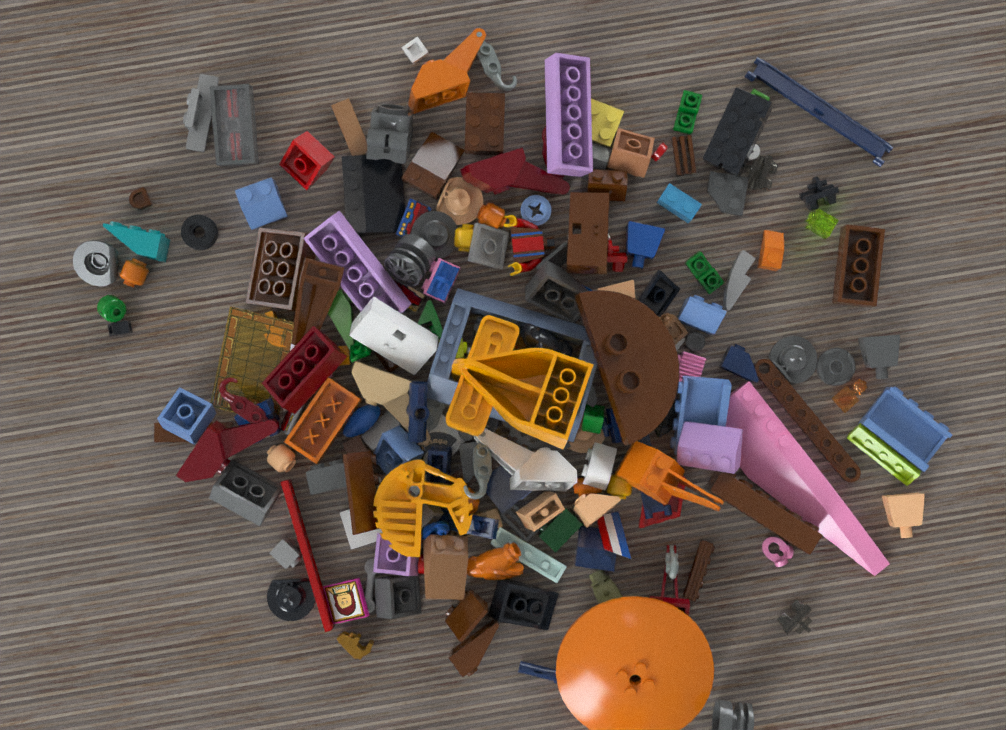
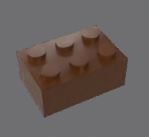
[465,92,505,155]

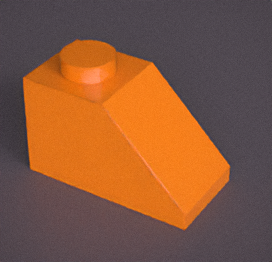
[757,230,784,271]

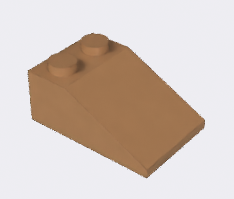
[423,535,468,600]

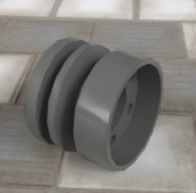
[384,234,436,286]
[712,699,754,730]

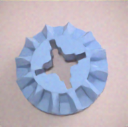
[521,195,551,226]

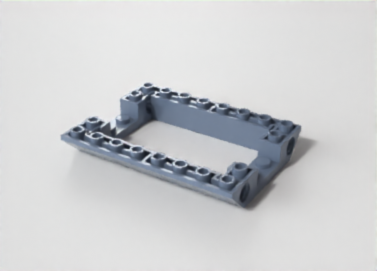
[427,288,597,442]

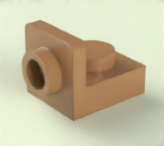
[659,313,688,345]

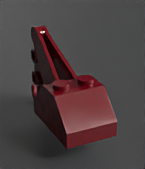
[460,126,570,195]
[175,377,279,482]

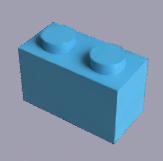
[656,183,702,223]

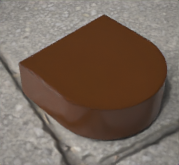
[129,187,152,210]

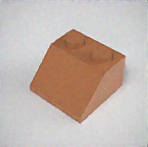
[607,128,655,178]

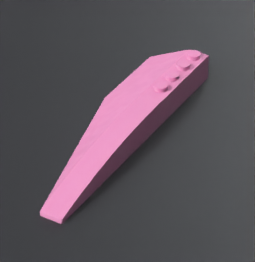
[726,381,890,576]

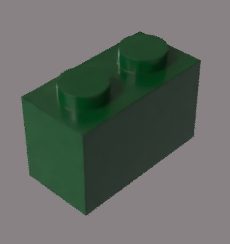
[538,507,583,553]

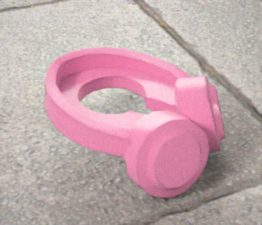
[762,537,794,567]

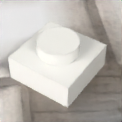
[402,37,429,65]

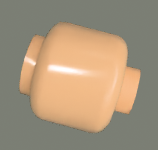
[267,444,296,473]

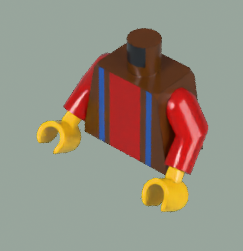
[504,215,555,276]

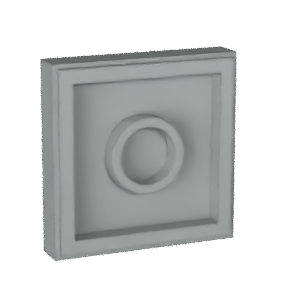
[468,223,510,270]

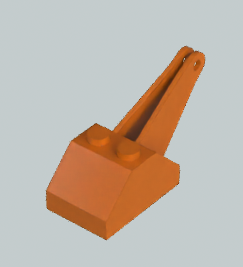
[614,441,724,511]

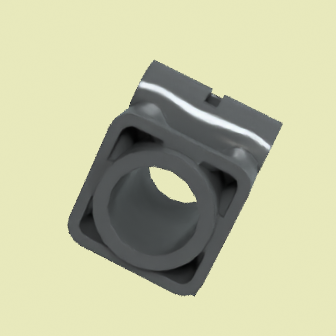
[366,104,414,164]

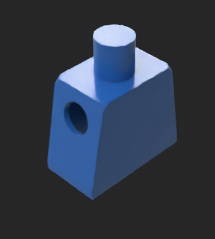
[626,221,665,269]

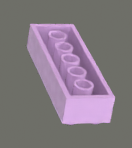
[545,53,593,177]
[303,211,412,313]

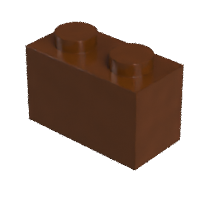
[587,169,628,202]

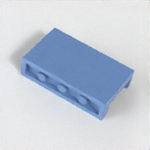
[670,375,732,455]
[858,387,952,472]

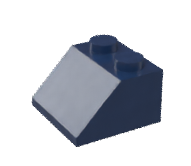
[574,526,616,572]

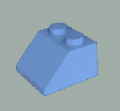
[235,177,288,230]
[374,425,424,475]

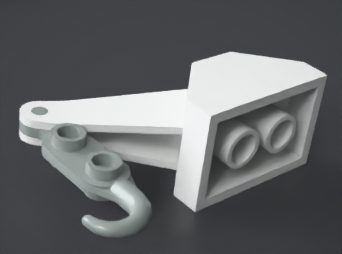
[464,428,577,499]

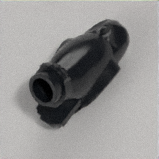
[520,323,573,356]

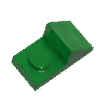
[417,300,443,339]
[581,403,605,434]

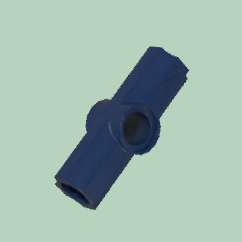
[406,381,430,443]

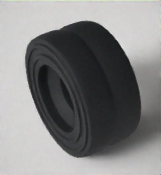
[181,214,218,250]

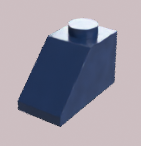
[719,344,759,383]

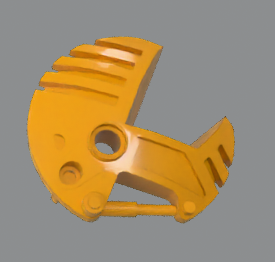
[373,459,473,557]

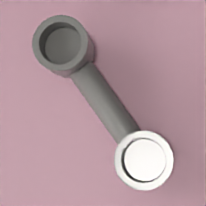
[364,558,377,613]

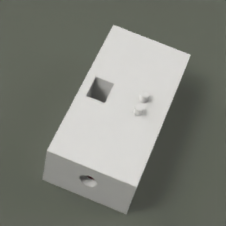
[349,297,438,375]

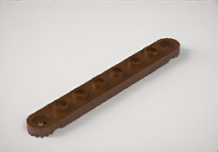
[754,359,861,483]

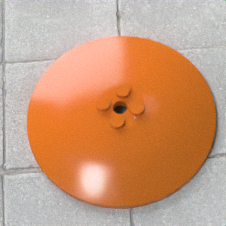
[556,596,714,730]

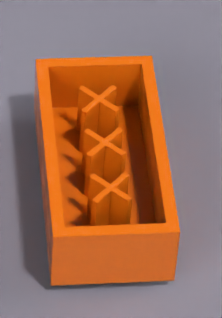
[284,377,362,464]

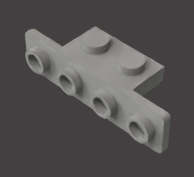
[183,74,219,153]

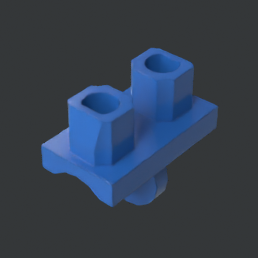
[427,260,459,301]

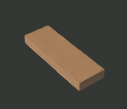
[331,98,367,156]

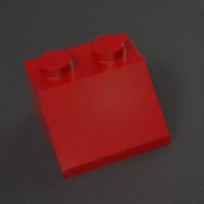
[279,131,335,190]

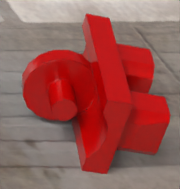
[607,240,627,272]

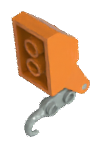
[408,28,517,114]

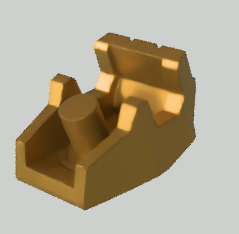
[337,631,374,660]

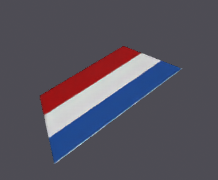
[597,511,631,559]

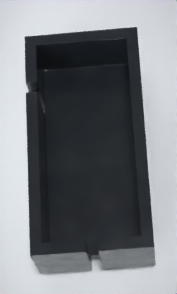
[703,87,773,177]

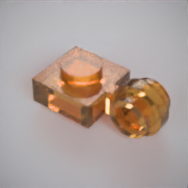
[831,378,868,413]

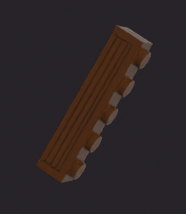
[682,539,715,602]

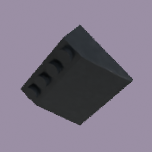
[342,155,405,236]

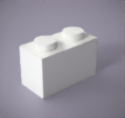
[581,442,617,490]

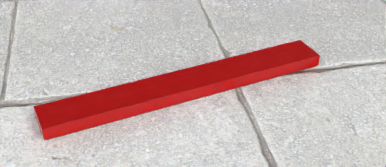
[281,479,334,632]

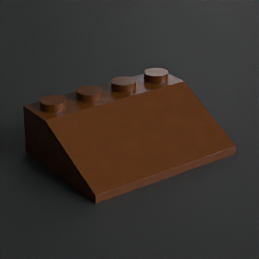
[245,228,316,312]
[343,450,380,535]

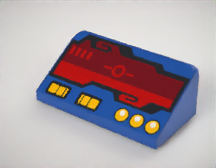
[396,199,431,237]

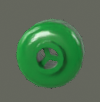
[97,295,126,323]

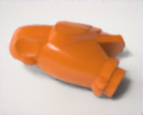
[467,542,524,580]

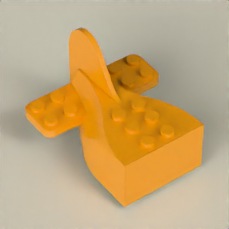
[446,315,594,449]

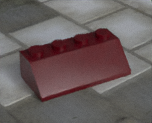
[261,326,347,414]

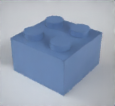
[157,387,217,445]

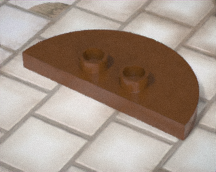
[575,290,679,445]

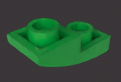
[673,90,702,135]
[684,251,724,294]
[350,339,372,362]

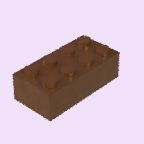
[832,224,885,308]

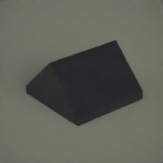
[637,270,680,317]

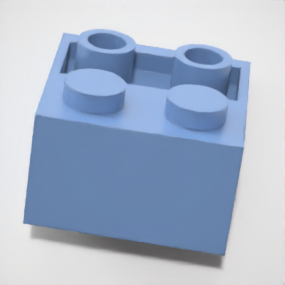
[677,295,727,335]

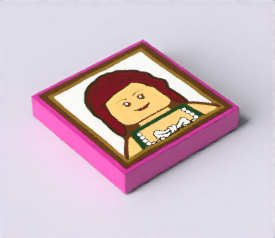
[323,578,370,624]

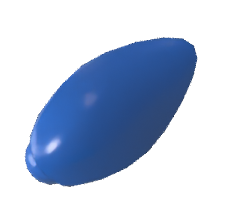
[343,404,380,437]
[421,521,450,540]

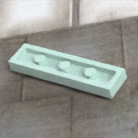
[490,527,567,583]

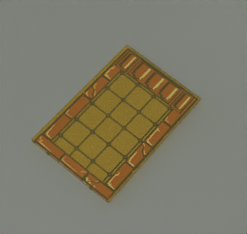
[210,306,294,416]

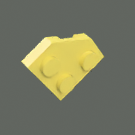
[591,99,624,147]

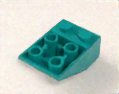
[103,221,170,262]

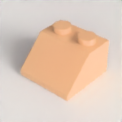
[573,493,621,528]

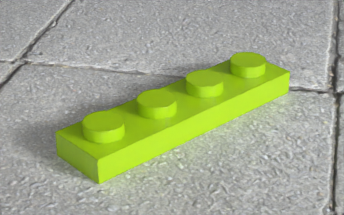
[847,423,921,486]

